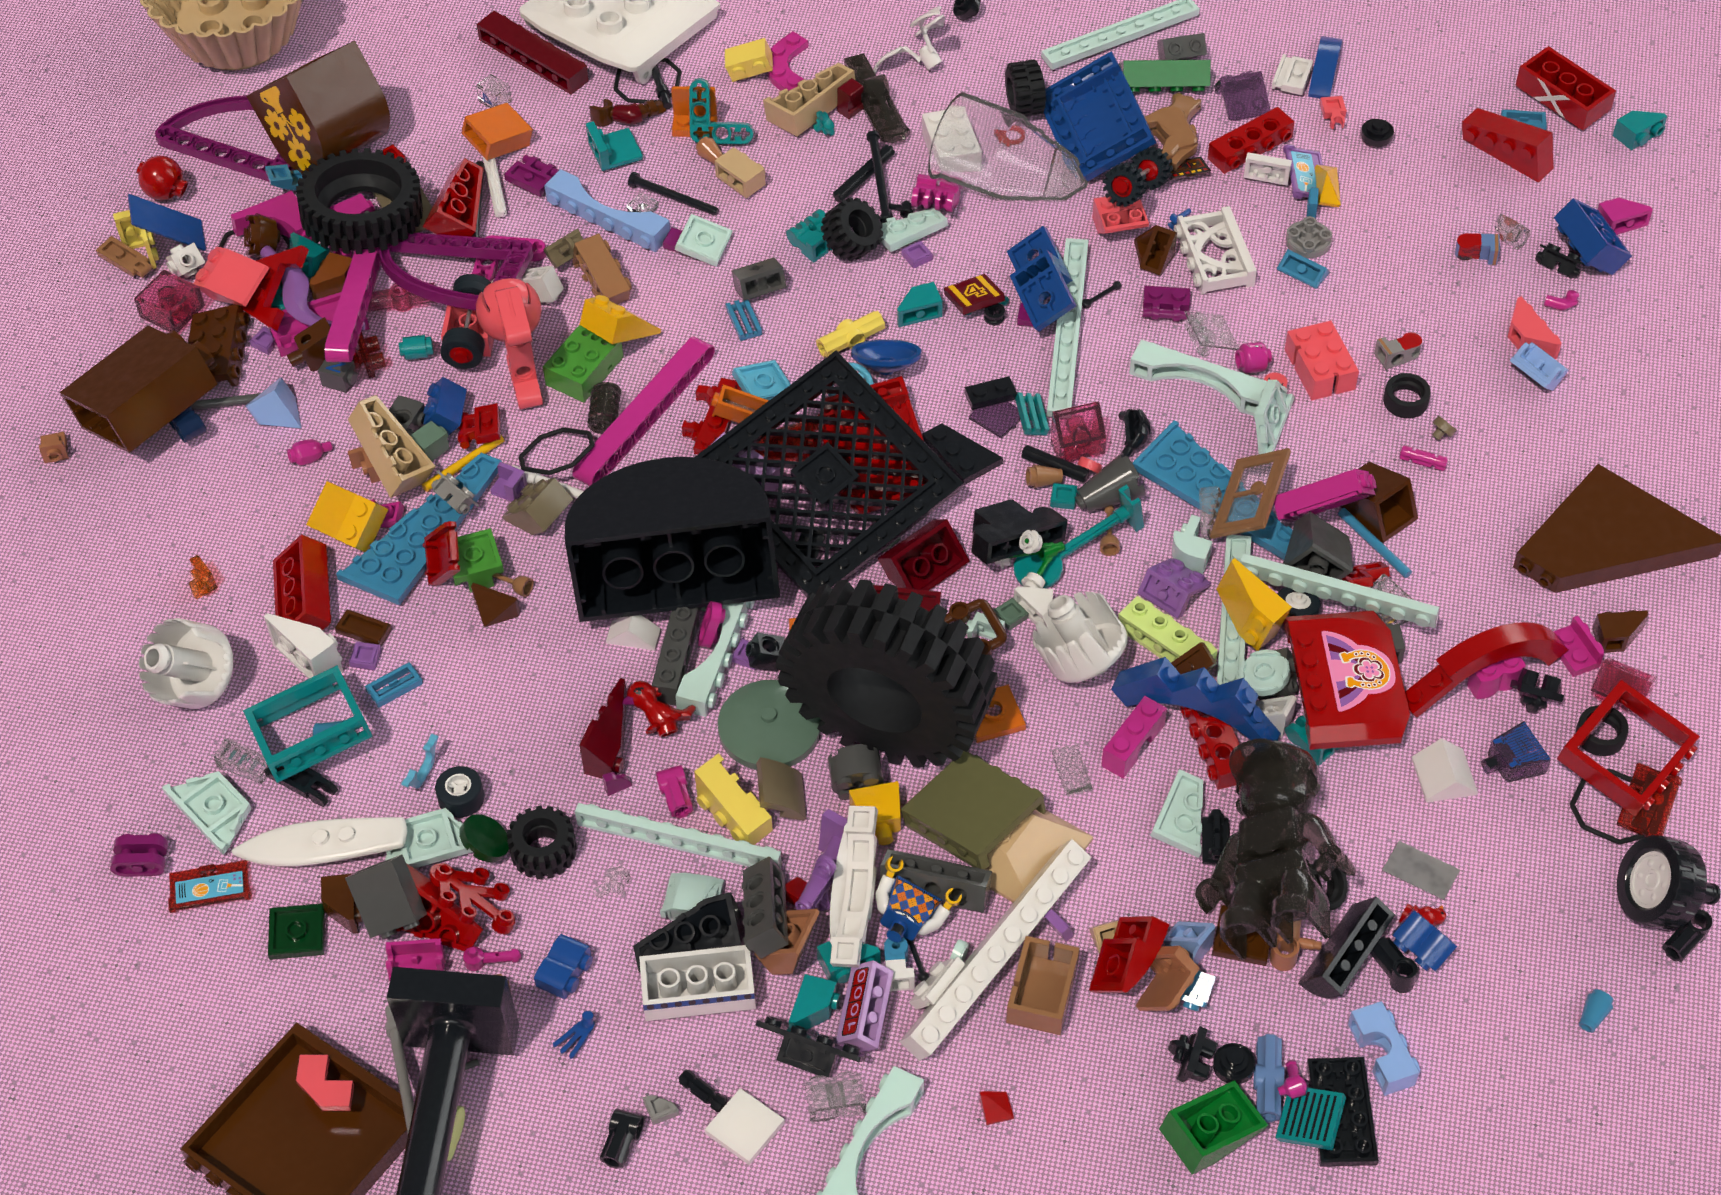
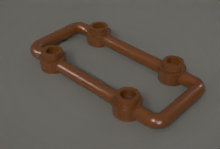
[944,599,1007,656]

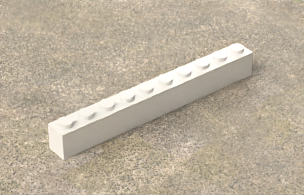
[899,839,1092,1061]

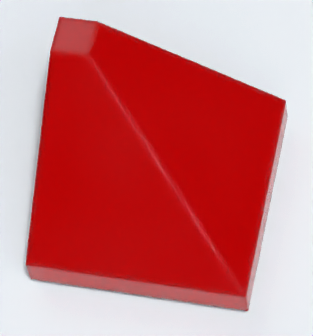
[979,1091,1014,1125]

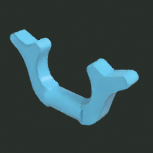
[401,734,439,789]

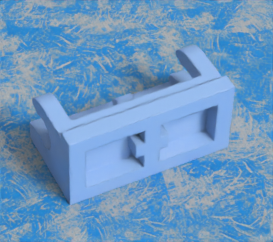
[1510,342,1569,391]

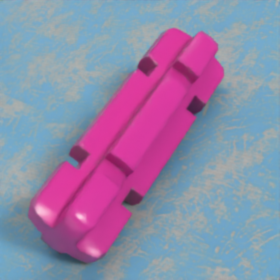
[1400,445,1448,471]

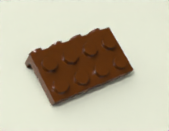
[188,304,250,387]

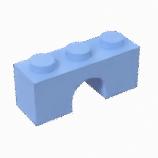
[1348,1001,1420,1096]

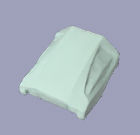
[660,873,724,921]

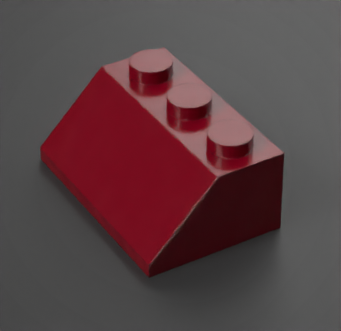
[877,519,970,591]

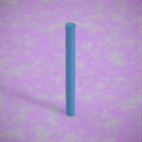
[1338,508,1412,578]

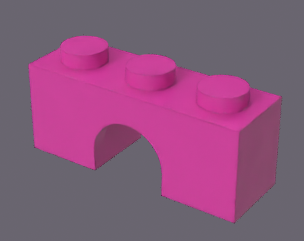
[1101,696,1167,779]

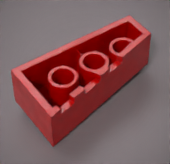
[1462,108,1554,183]

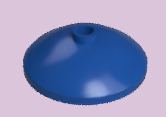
[851,339,922,375]

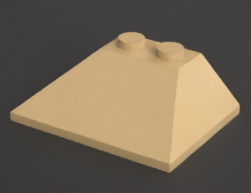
[986,810,1093,903]

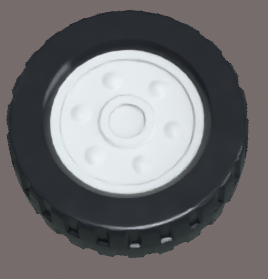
[1617,835,1721,930]

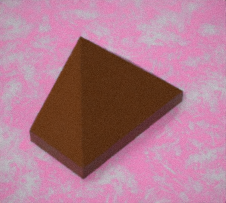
[471,583,520,627]

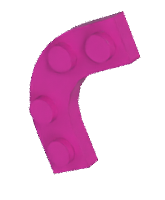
[767,31,808,91]

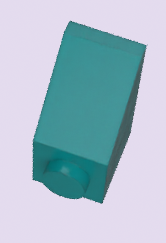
[897,282,943,327]
[789,974,841,1029]

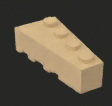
[763,63,855,136]
[348,395,436,498]

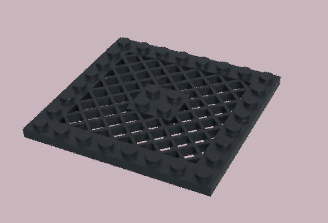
[695,350,964,597]

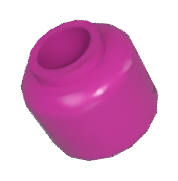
[1235,342,1272,374]

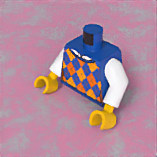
[875,856,962,942]

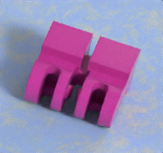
[911,174,961,212]

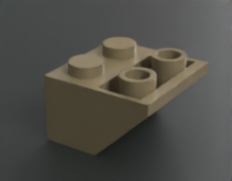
[502,478,573,535]

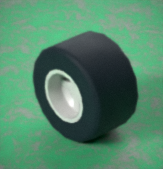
[435,766,485,818]

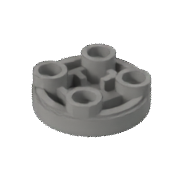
[1285,216,1332,258]

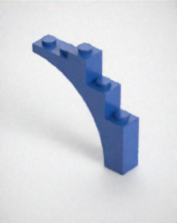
[1111,657,1281,754]

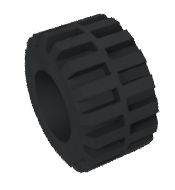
[1005,59,1046,118]
[821,198,883,261]
[507,806,577,879]

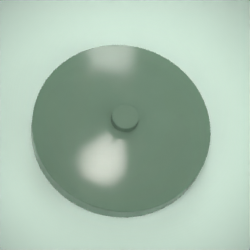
[718,680,821,770]

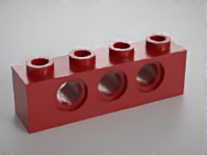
[1207,107,1295,174]
[1180,706,1250,790]

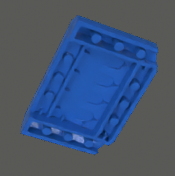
[1043,51,1157,181]

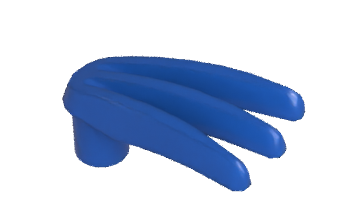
[553,1011,595,1059]

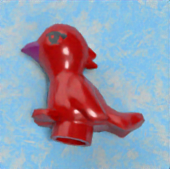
[622,681,696,737]

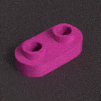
[698,601,725,648]

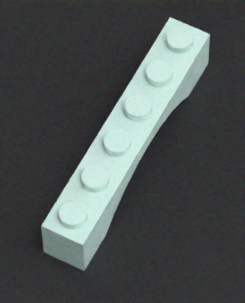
[1129,339,1267,416]
[676,601,755,717]
[816,1066,924,1195]

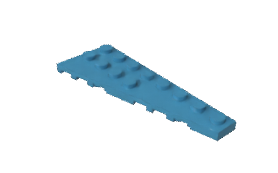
[1132,420,1293,560]
[336,453,502,606]

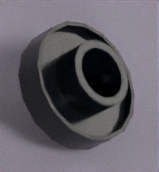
[953,0,981,20]
[1361,119,1394,147]
[1213,1043,1255,1084]

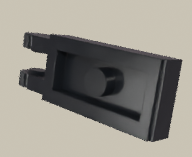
[264,766,338,807]

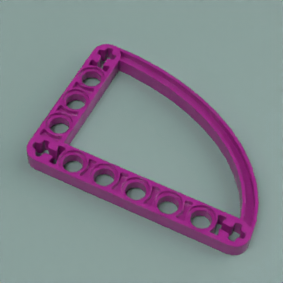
[155,95,294,182]
[379,233,534,311]

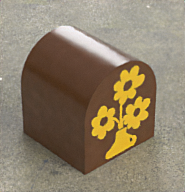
[246,40,390,174]

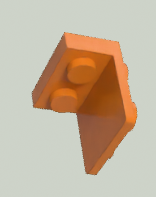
[671,86,718,137]

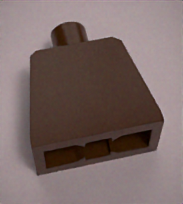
[287,317,330,372]

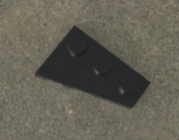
[922,423,1003,485]

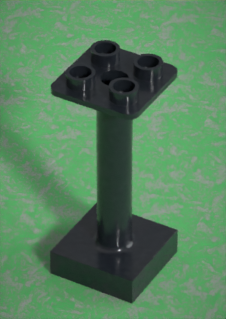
[386,967,519,1195]

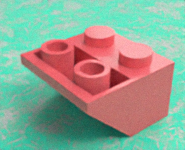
[1092,196,1149,234]

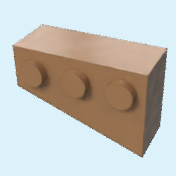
[572,233,632,304]

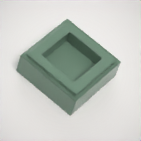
[994,597,1029,631]

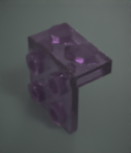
[1214,71,1270,121]

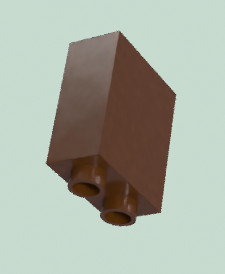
[59,325,218,453]

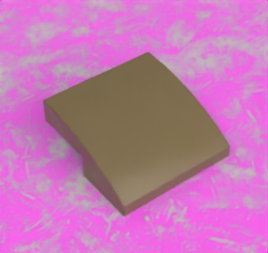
[756,757,806,821]

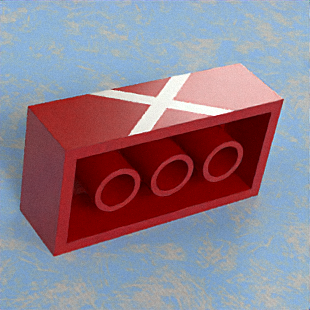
[1515,46,1616,130]

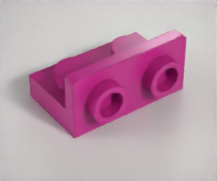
[1553,616,1604,677]

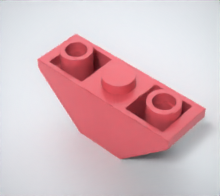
[1507,296,1562,359]

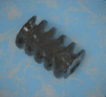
[587,382,621,434]

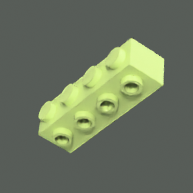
[1118,596,1218,671]

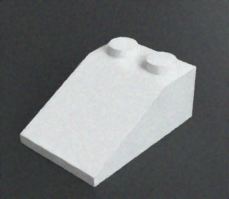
[264,613,344,679]

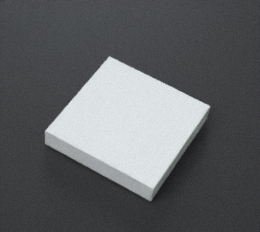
[705,1088,785,1165]

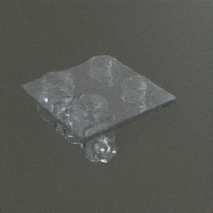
[1184,311,1239,357]

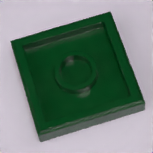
[268,903,325,960]

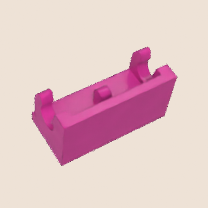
[386,938,445,981]

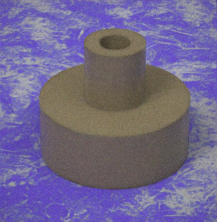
[1432,415,1457,440]

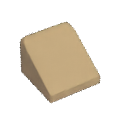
[1089,921,1118,954]

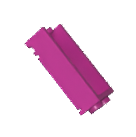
[1274,469,1376,522]

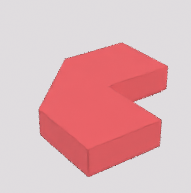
[296,1055,354,1111]

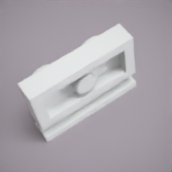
[1272,54,1313,95]
[909,957,965,1010]

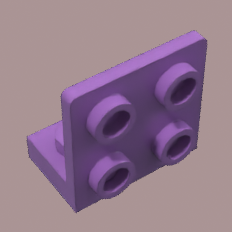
[1137,558,1211,619]

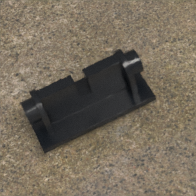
[1535,243,1586,278]
[1202,809,1229,865]

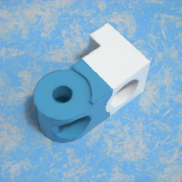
[884,937,915,992]

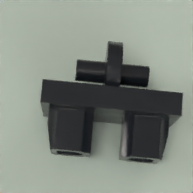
[1510,668,1564,713]
[1168,1026,1218,1083]

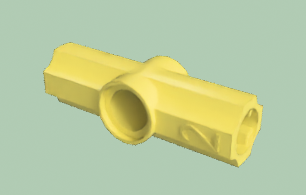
[816,311,885,358]

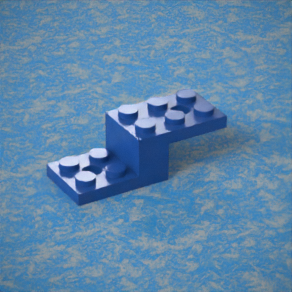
[1007,226,1076,332]

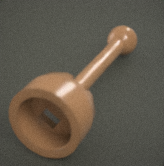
[1100,506,1120,556]
[492,573,534,597]

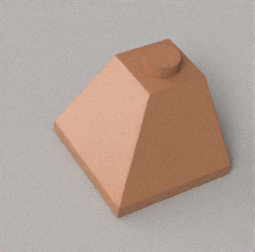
[754,909,820,975]

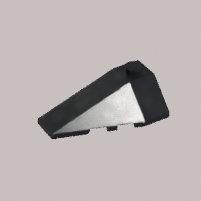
[633,892,745,973]

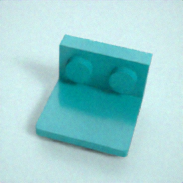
[585,121,643,171]

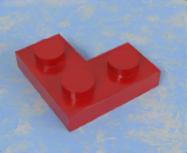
[1341,561,1390,587]

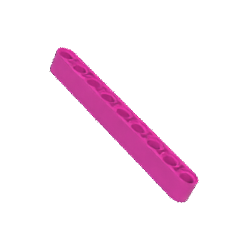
[325,247,381,362]
[572,336,715,486]

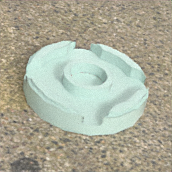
[1238,649,1291,696]

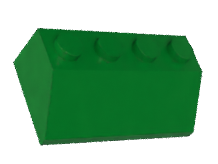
[1120,60,1211,92]

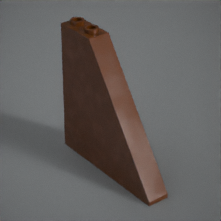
[1513,464,1721,593]

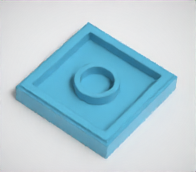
[732,360,791,400]

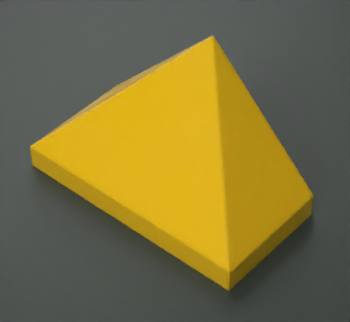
[1315,165,1341,208]

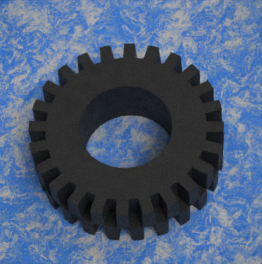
[775,580,998,767]

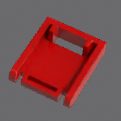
[422,521,460,586]

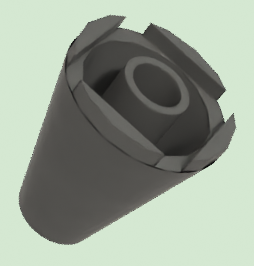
[1075,453,1146,512]

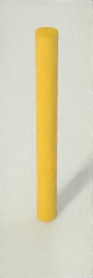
[422,435,504,492]

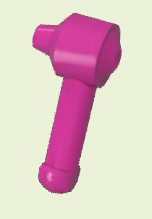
[463,947,521,971]
[1278,1060,1307,1099]

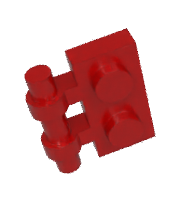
[458,403,500,449]

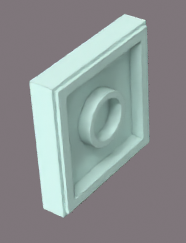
[675,214,733,267]

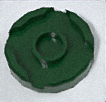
[459,814,509,862]

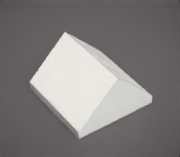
[1412,738,1478,803]

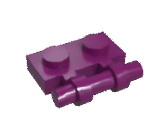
[504,155,559,197]
[1142,285,1190,322]

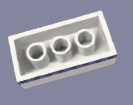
[639,945,756,1021]

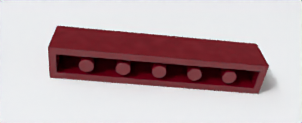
[476,11,589,95]

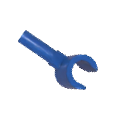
[1168,208,1191,231]

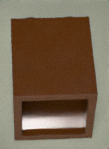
[1340,462,1418,543]

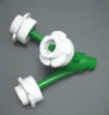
[995,530,1065,588]

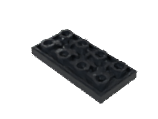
[1307,1057,1379,1167]

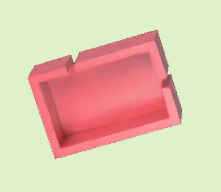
[1285,320,1359,401]

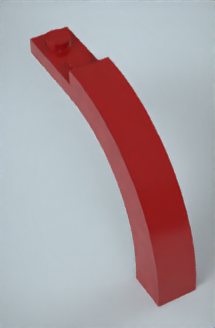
[1405,622,1569,717]

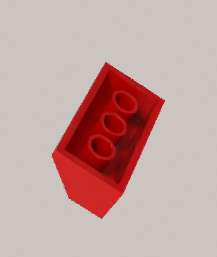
[273,534,332,630]

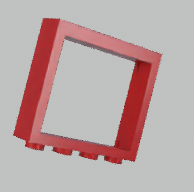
[1557,680,1700,817]

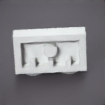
[1244,152,1292,186]

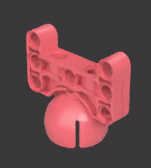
[476,278,543,410]

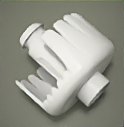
[1032,592,1128,683]
[139,618,233,709]

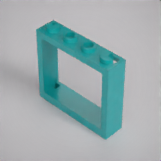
[243,665,373,783]

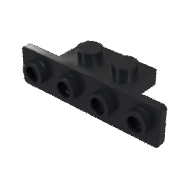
[755,1016,866,1079]

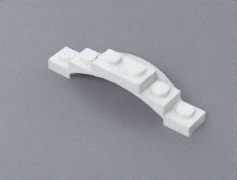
[830,806,878,968]

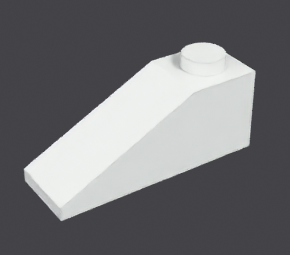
[491,266,564,304]

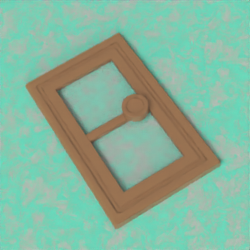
[1210,448,1291,539]

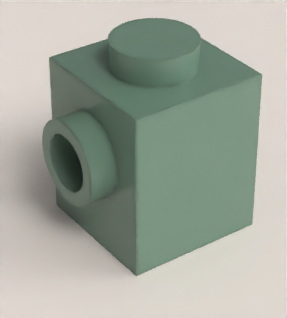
[410,421,450,461]

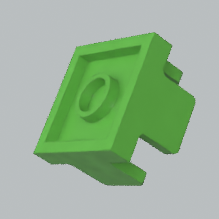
[452,528,504,592]

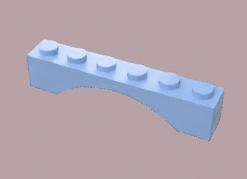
[545,169,670,252]

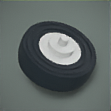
[1277,587,1320,617]

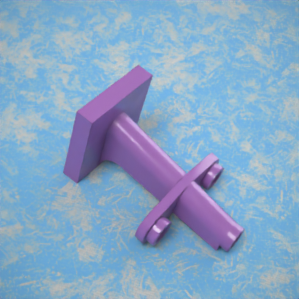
[795,809,847,911]

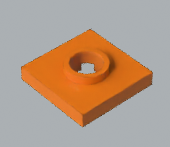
[975,684,1026,743]

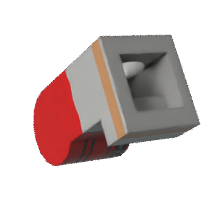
[1374,332,1422,370]

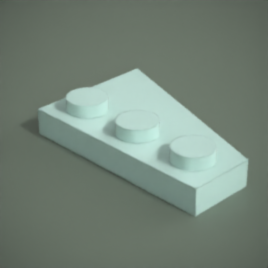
[1150,769,1203,858]

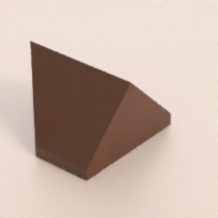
[1134,225,1177,276]

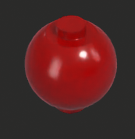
[136,155,188,200]

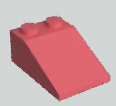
[193,247,269,307]

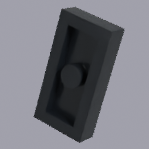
[964,376,1017,410]

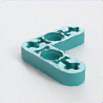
[689,78,754,144]

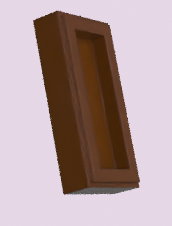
[335,609,392,646]

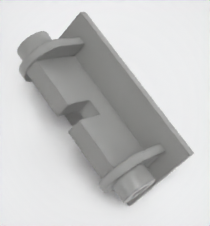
[431,471,479,515]

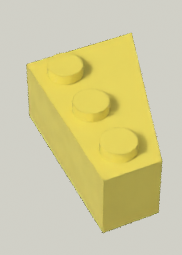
[694,753,773,845]

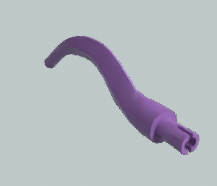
[260,246,365,331]

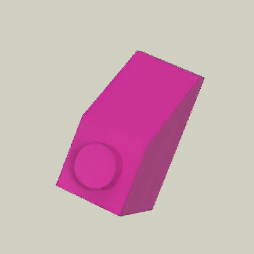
[1597,197,1653,235]

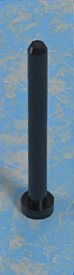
[628,172,719,215]

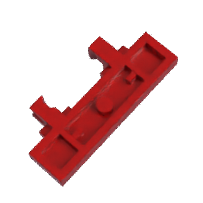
[681,378,742,455]

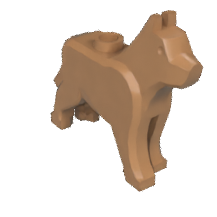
[1145,93,1201,171]

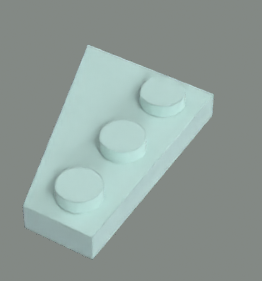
[880,208,948,252]

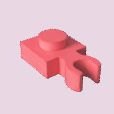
[1320,96,1347,129]

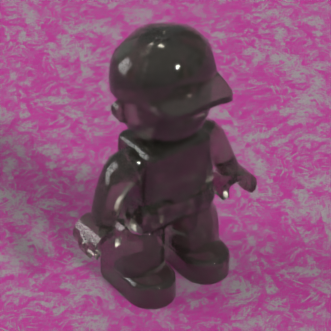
[1195,739,1356,960]

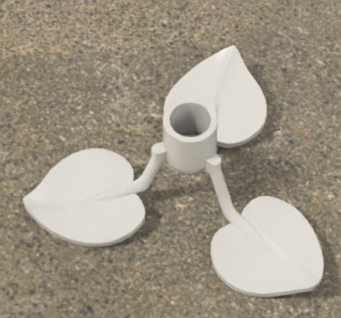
[873,6,945,74]

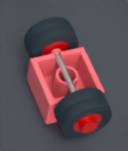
[440,274,494,369]

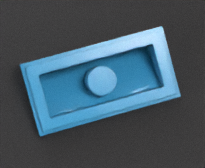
[1277,249,1330,289]

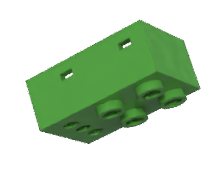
[543,325,624,403]

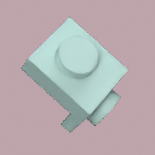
[966,612,1005,640]

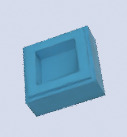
[1306,187,1319,218]

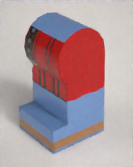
[1454,233,1500,265]

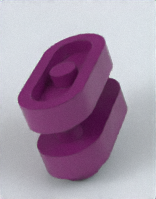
[110,833,168,877]

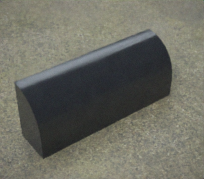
[1298,896,1395,998]

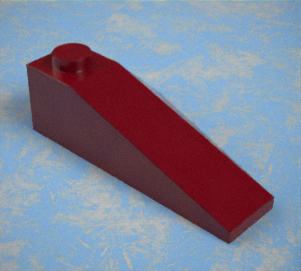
[579,678,627,779]

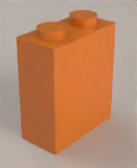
[461,103,533,161]

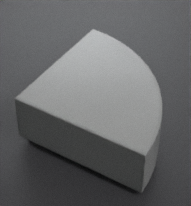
[643,1095,679,1125]

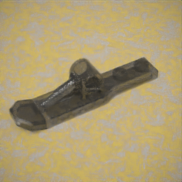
[844,53,910,143]

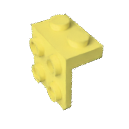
[113,210,159,269]

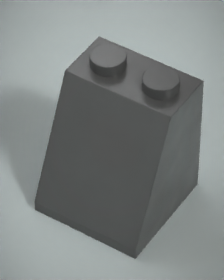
[1283,511,1353,580]

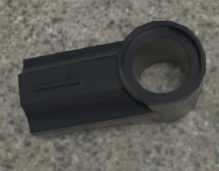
[1662,909,1712,963]
[1370,937,1418,993]
[600,1108,644,1169]

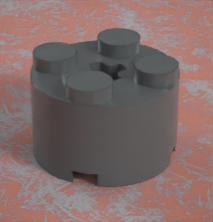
[827,744,884,800]

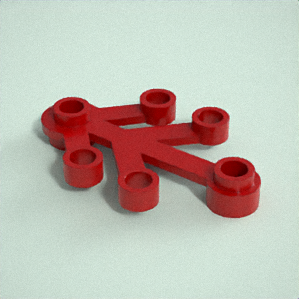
[429,863,515,935]

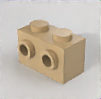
[715,147,766,198]

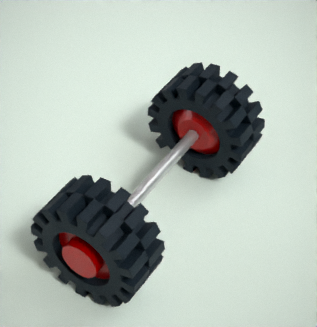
[1103,147,1173,207]

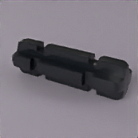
[678,1069,727,1112]

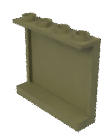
[901,751,1046,870]

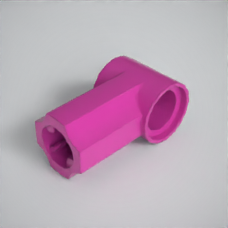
[656,765,693,819]

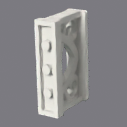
[1174,206,1257,295]

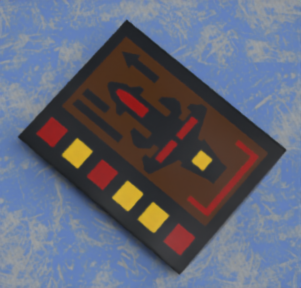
[1169,156,1211,180]

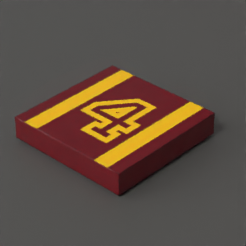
[944,274,1005,315]

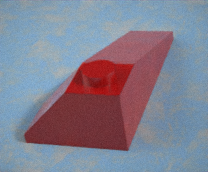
[396,863,484,951]

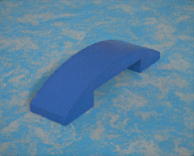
[1308,36,1343,98]

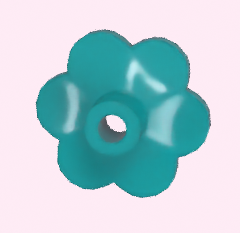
[813,111,835,136]

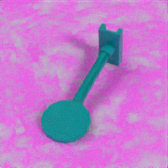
[1014,484,1144,589]

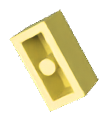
[725,38,773,82]

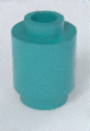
[399,335,434,360]

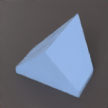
[246,378,302,428]
[1163,921,1216,964]

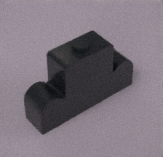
[971,500,1068,564]

